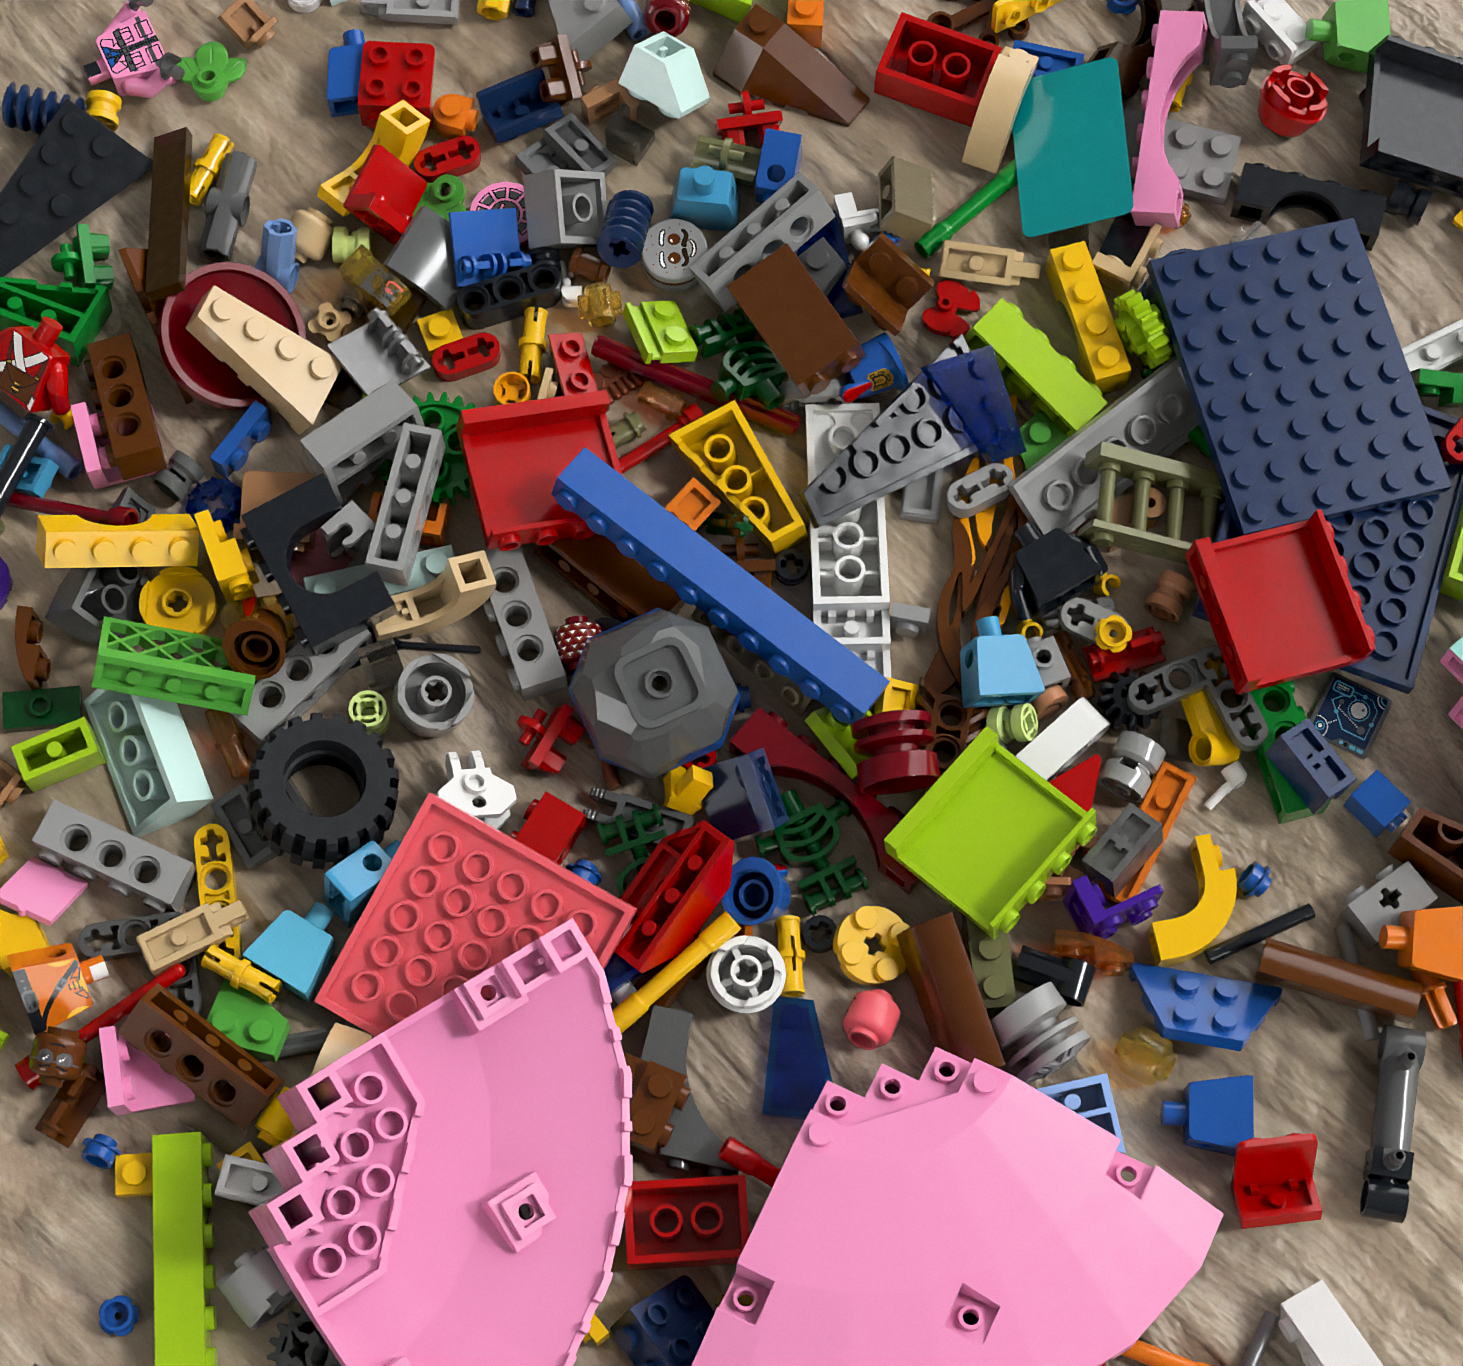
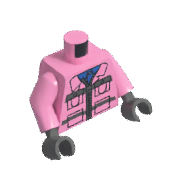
[83,0,185,98]

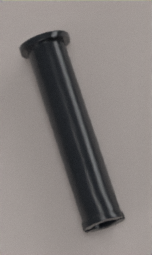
[0,413,53,518]

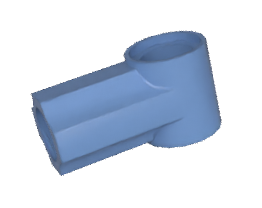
[255,218,300,294]

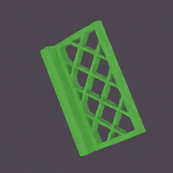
[91,616,255,716]

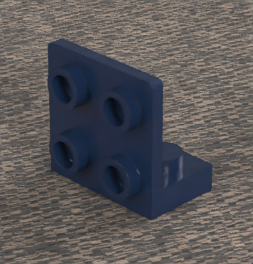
[702,747,790,840]

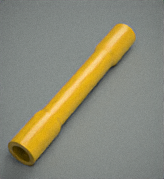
[612,911,741,1034]

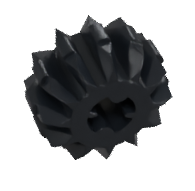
[1097,666,1161,732]

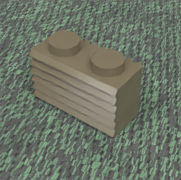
[878,156,936,243]

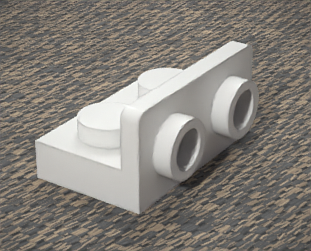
[1242,0,1320,65]

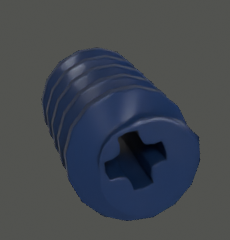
[2,82,85,135]
[597,190,654,268]

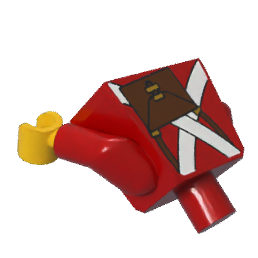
[0,316,75,430]

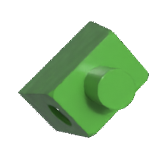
[1305,0,1391,74]

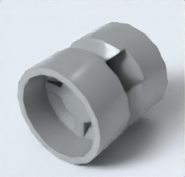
[1097,731,1166,803]

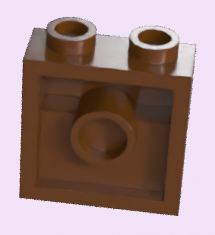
[623,1051,691,1155]

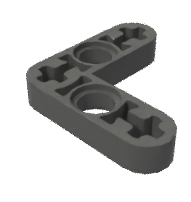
[1126,646,1268,752]
[78,912,203,1016]

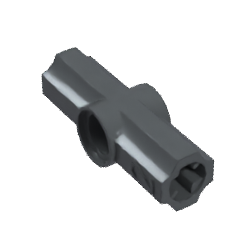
[198,150,257,263]

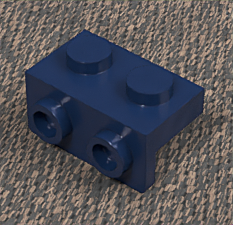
[476,68,564,144]

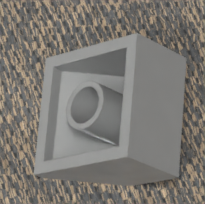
[523,169,607,250]

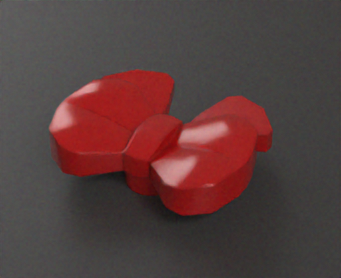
[922,280,980,339]

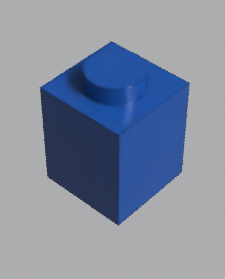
[1343,770,1411,838]

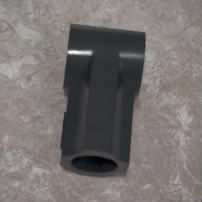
[1013,945,1096,1007]

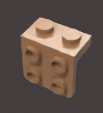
[233,470,316,553]

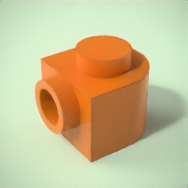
[433,94,479,139]

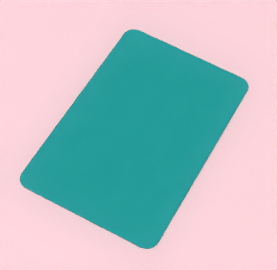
[1013,57,1134,237]

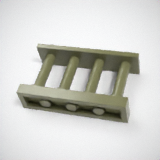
[1077,441,1225,565]

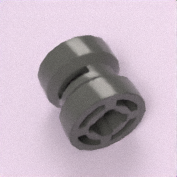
[152,450,205,503]

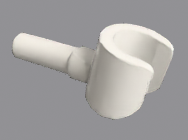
[559,261,582,307]
[1204,761,1247,811]

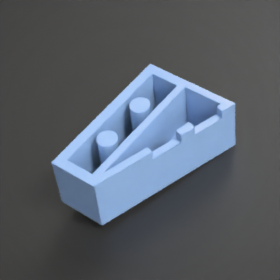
[1037,1073,1126,1153]

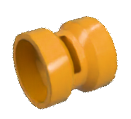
[493,372,532,405]

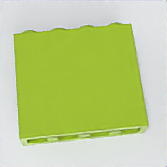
[884,726,1097,940]

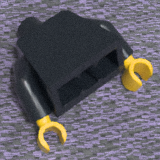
[1009,522,1121,640]

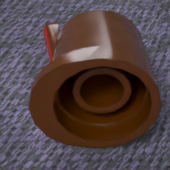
[222,596,287,680]

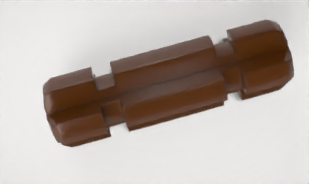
[1052,631,1096,701]

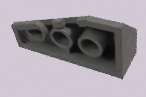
[45,487,156,646]

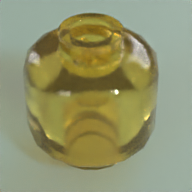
[1115,1026,1177,1086]

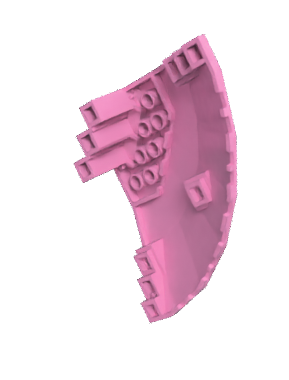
[249,918,633,1366]
[692,1047,1224,1366]

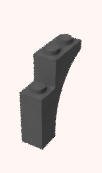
[1197,0,1258,88]
[641,1005,740,1177]

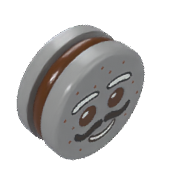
[640,219,708,292]

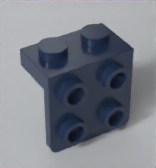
[609,1275,715,1366]

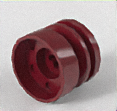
[850,710,940,795]

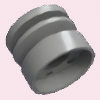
[990,982,1091,1084]

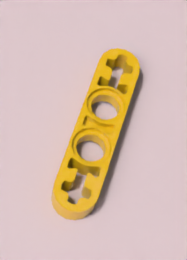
[194,824,243,962]

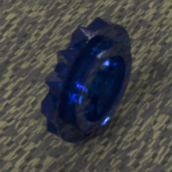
[185,476,242,533]

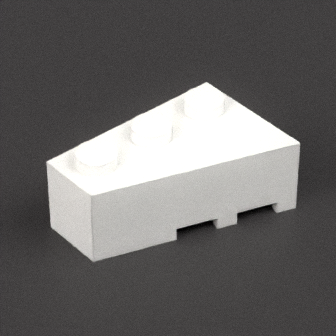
[1278,1280,1383,1366]

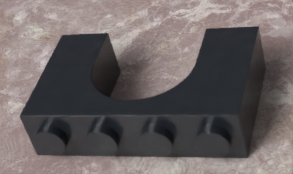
[240,473,398,656]

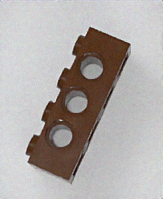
[84,332,167,481]
[117,983,284,1131]

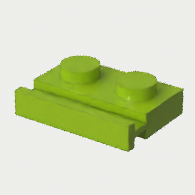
[622,300,698,364]

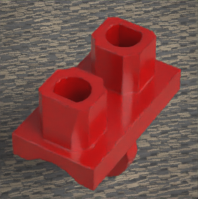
[715,90,783,148]
[516,703,585,776]

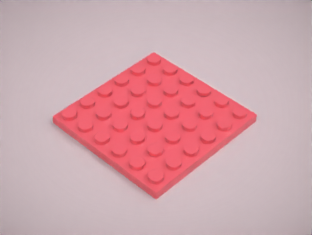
[314,792,637,1037]

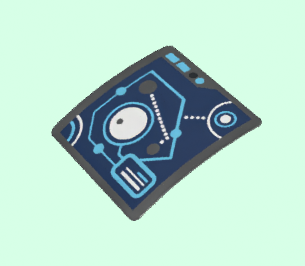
[1310,672,1393,759]

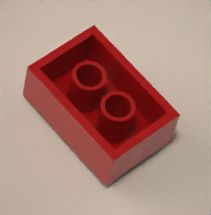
[874,12,1003,127]
[624,1175,749,1271]

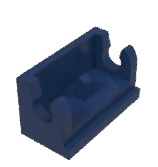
[1265,718,1357,815]

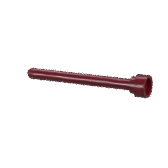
[7,492,139,526]

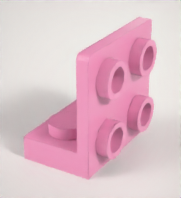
[70,402,165,490]
[99,1026,196,1116]

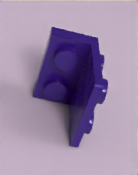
[1063,875,1164,942]

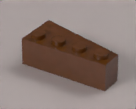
[1387,807,1463,904]

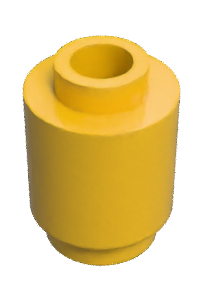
[254,1086,294,1147]

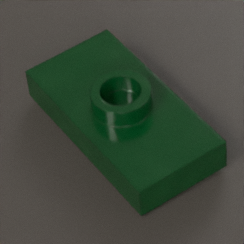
[2,686,83,733]

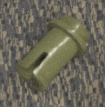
[610,411,646,449]

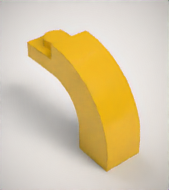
[317,100,430,217]
[1147,834,1237,967]

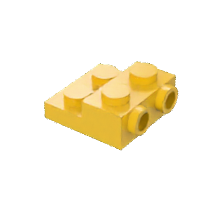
[194,509,260,607]

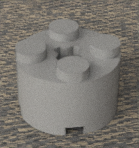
[392,653,475,738]
[216,1243,298,1330]

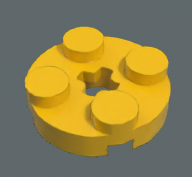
[139,566,217,635]
[833,906,910,986]

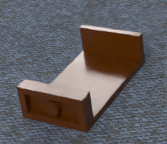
[727,243,866,398]

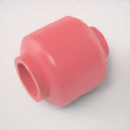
[843,989,900,1050]

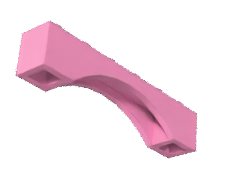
[1130,10,1208,228]

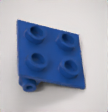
[448,208,532,287]

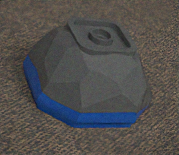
[568,608,741,779]

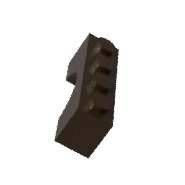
[1087,0,1196,100]

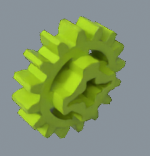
[1113,289,1172,369]

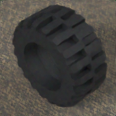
[247,712,399,869]

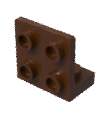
[842,232,935,336]

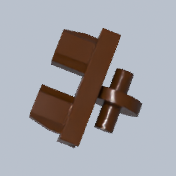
[530,34,592,107]
[721,537,776,589]

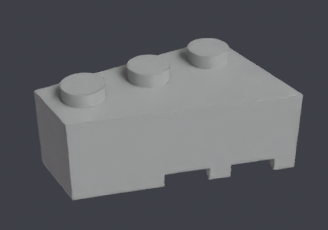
[548,0,633,61]
[300,379,425,508]

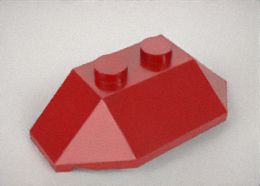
[614,820,734,973]

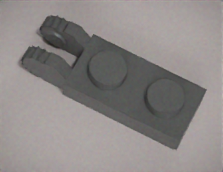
[583,787,695,847]

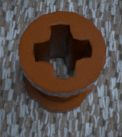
[568,246,612,288]

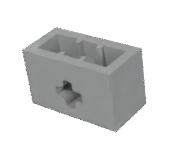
[1340,861,1438,951]

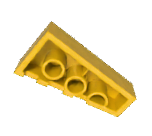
[669,400,808,556]

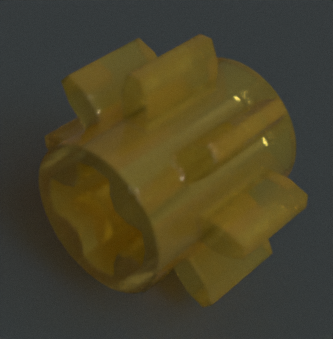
[577,282,622,328]

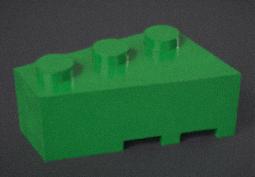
[0,277,113,367]

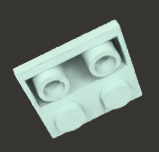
[619,31,710,119]

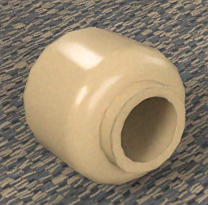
[289,207,334,264]

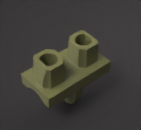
[690,135,762,186]

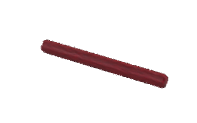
[591,335,801,436]

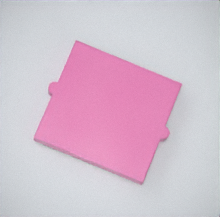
[0,856,88,926]

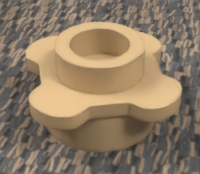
[308,302,352,343]

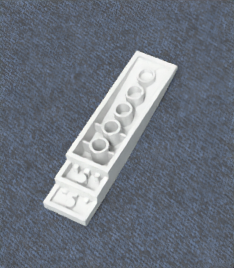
[805,403,891,678]

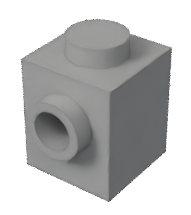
[1027,636,1071,690]

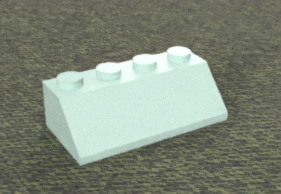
[83,688,214,837]

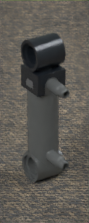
[1360,1024,1427,1223]

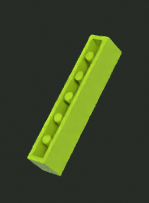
[152,1132,218,1366]

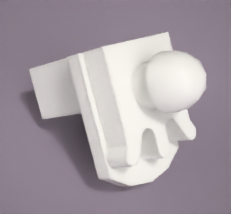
[834,192,880,251]

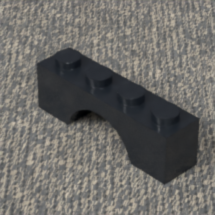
[1230,162,1387,251]

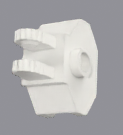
[437,750,517,830]

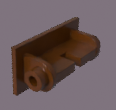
[34,1062,106,1149]

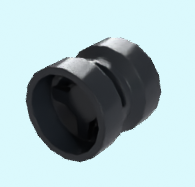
[1384,178,1433,226]

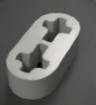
[778,379,848,412]
[947,463,1013,518]
[1058,598,1129,646]

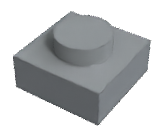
[890,602,931,637]

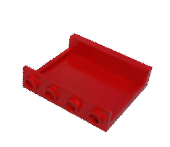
[456,390,623,551]
[1185,509,1376,695]

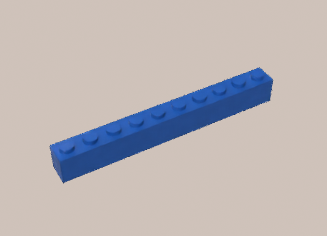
[551,447,890,725]

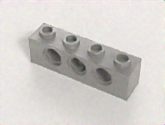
[688,172,835,312]
[365,422,446,586]
[483,547,568,701]
[229,630,374,745]
[31,799,197,913]

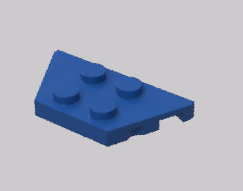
[1129,962,1282,1051]

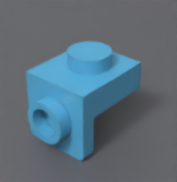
[0,444,59,498]

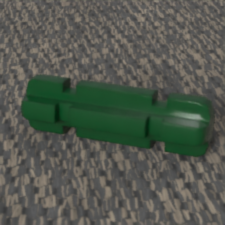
[702,512,753,538]

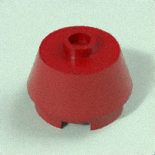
[1258,65,1329,137]

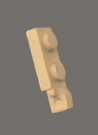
[938,240,1042,286]
[136,900,250,975]

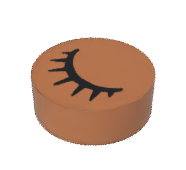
[1030,685,1069,720]

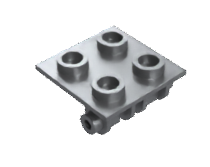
[326,308,431,396]

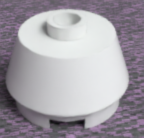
[706,935,786,1013]

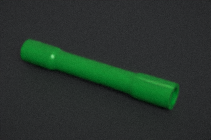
[914,158,1018,259]

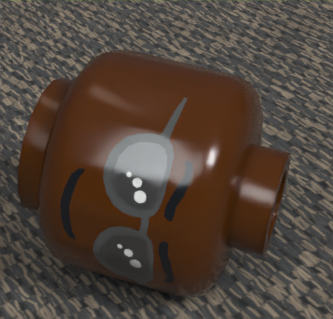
[28,1026,87,1087]

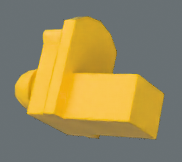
[662,765,713,816]

